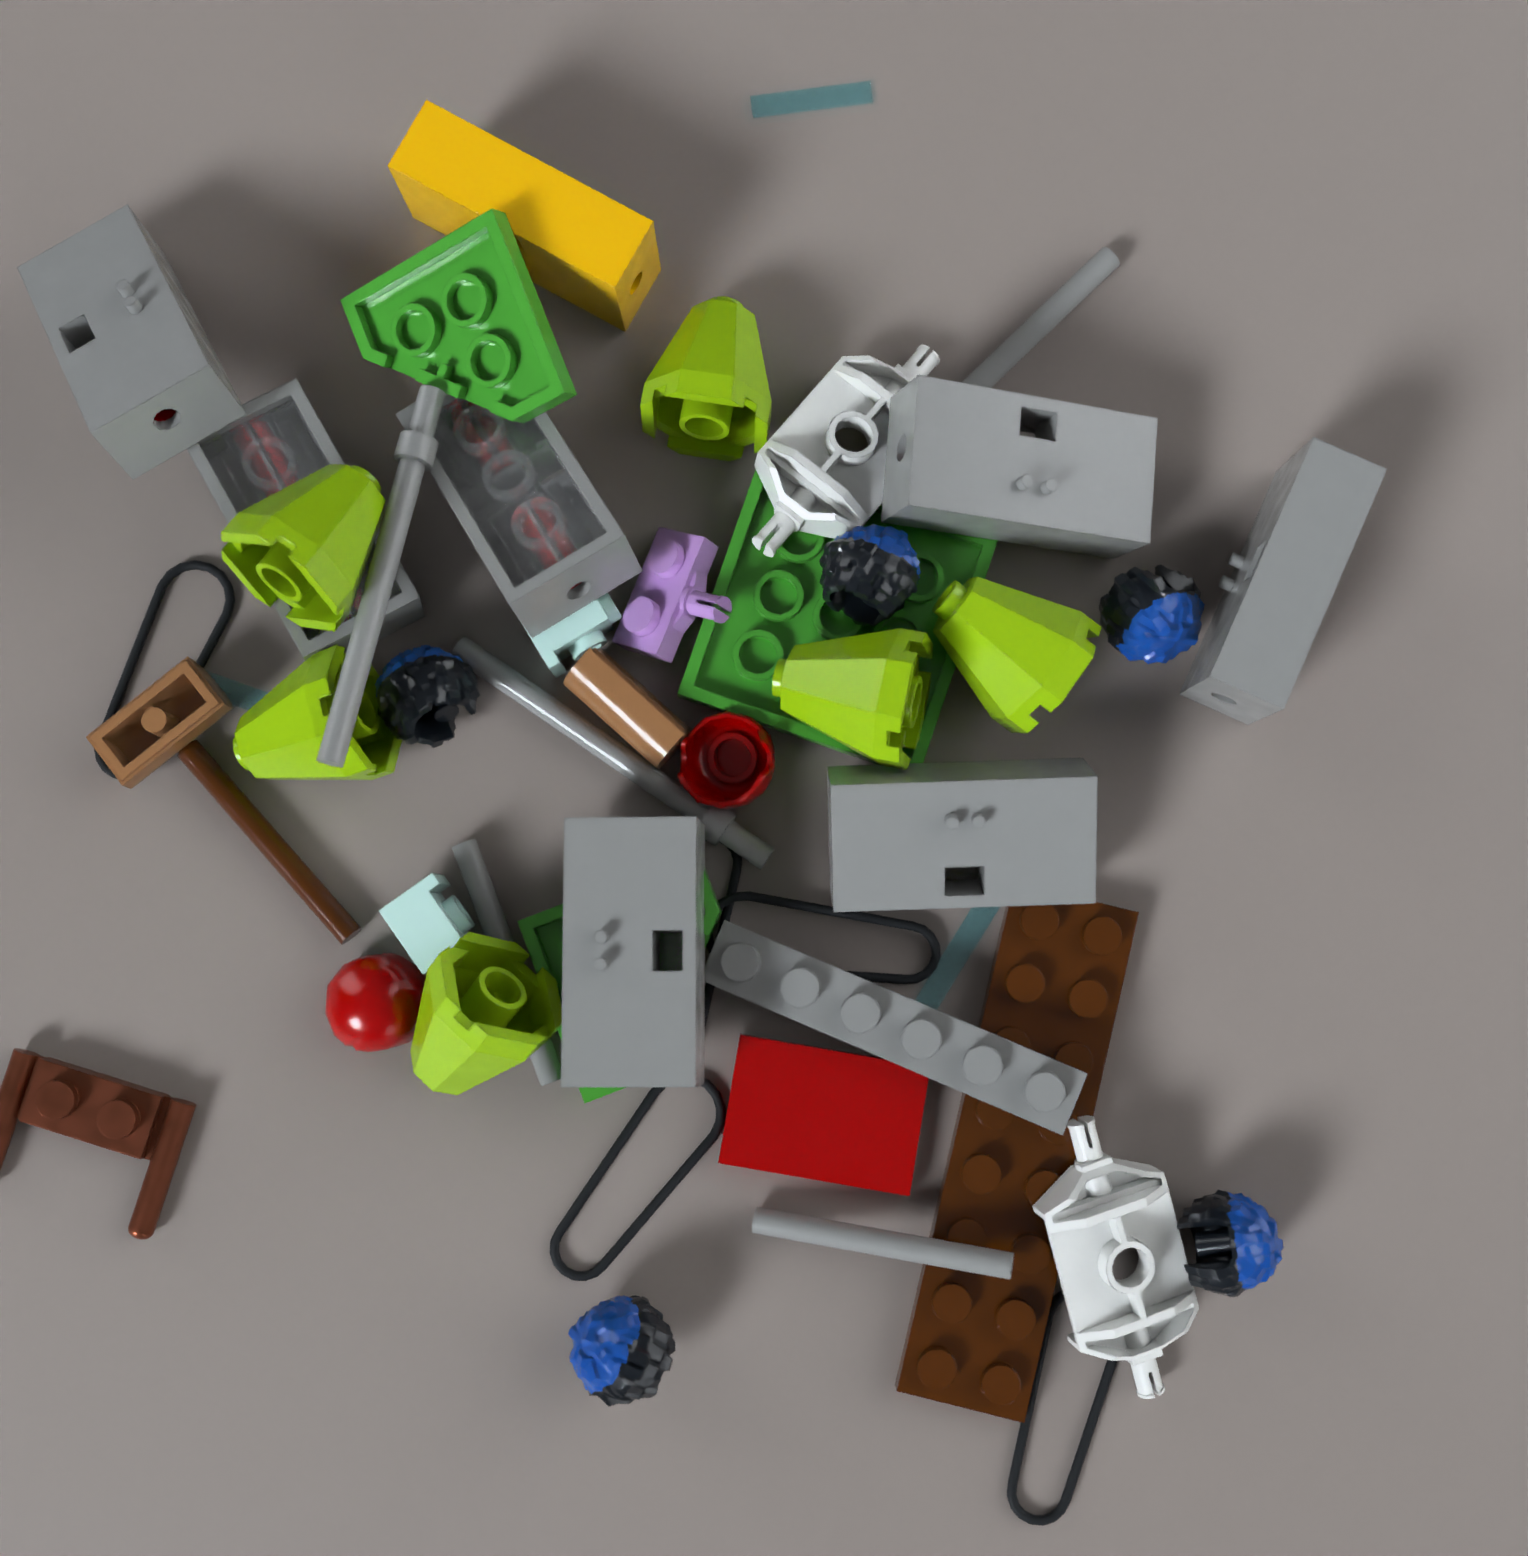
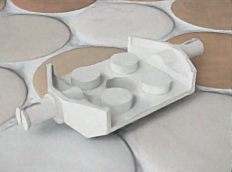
[752,344,940,557]
[1033,1115,1199,1399]

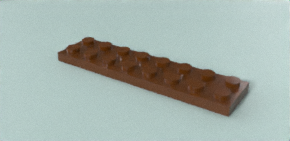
[895,902,1139,1423]

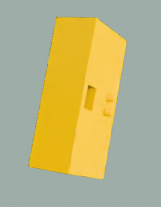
[387,100,661,332]

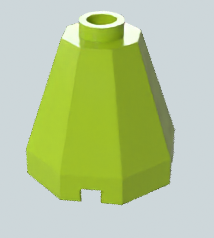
[640,296,772,461]
[221,464,386,631]
[932,577,1101,733]
[772,628,933,770]
[233,645,402,780]
[410,932,562,1095]

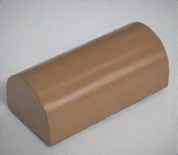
[563,648,692,769]
[86,656,234,789]

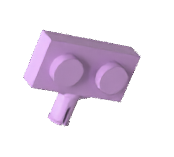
[612,527,732,663]

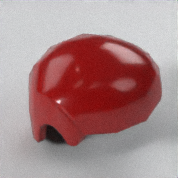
[677,711,775,810]
[325,953,425,1052]

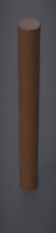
[177,740,362,945]

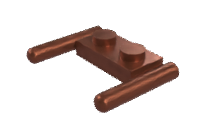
[0,1048,196,1240]

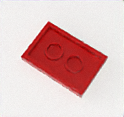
[718,1033,929,1196]

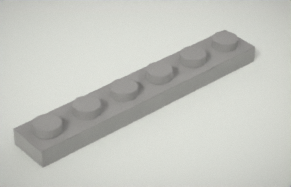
[705,920,1087,1135]

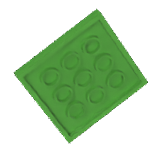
[677,470,998,765]

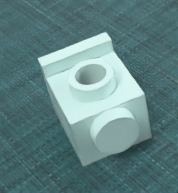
[520,593,623,678]
[378,873,475,975]

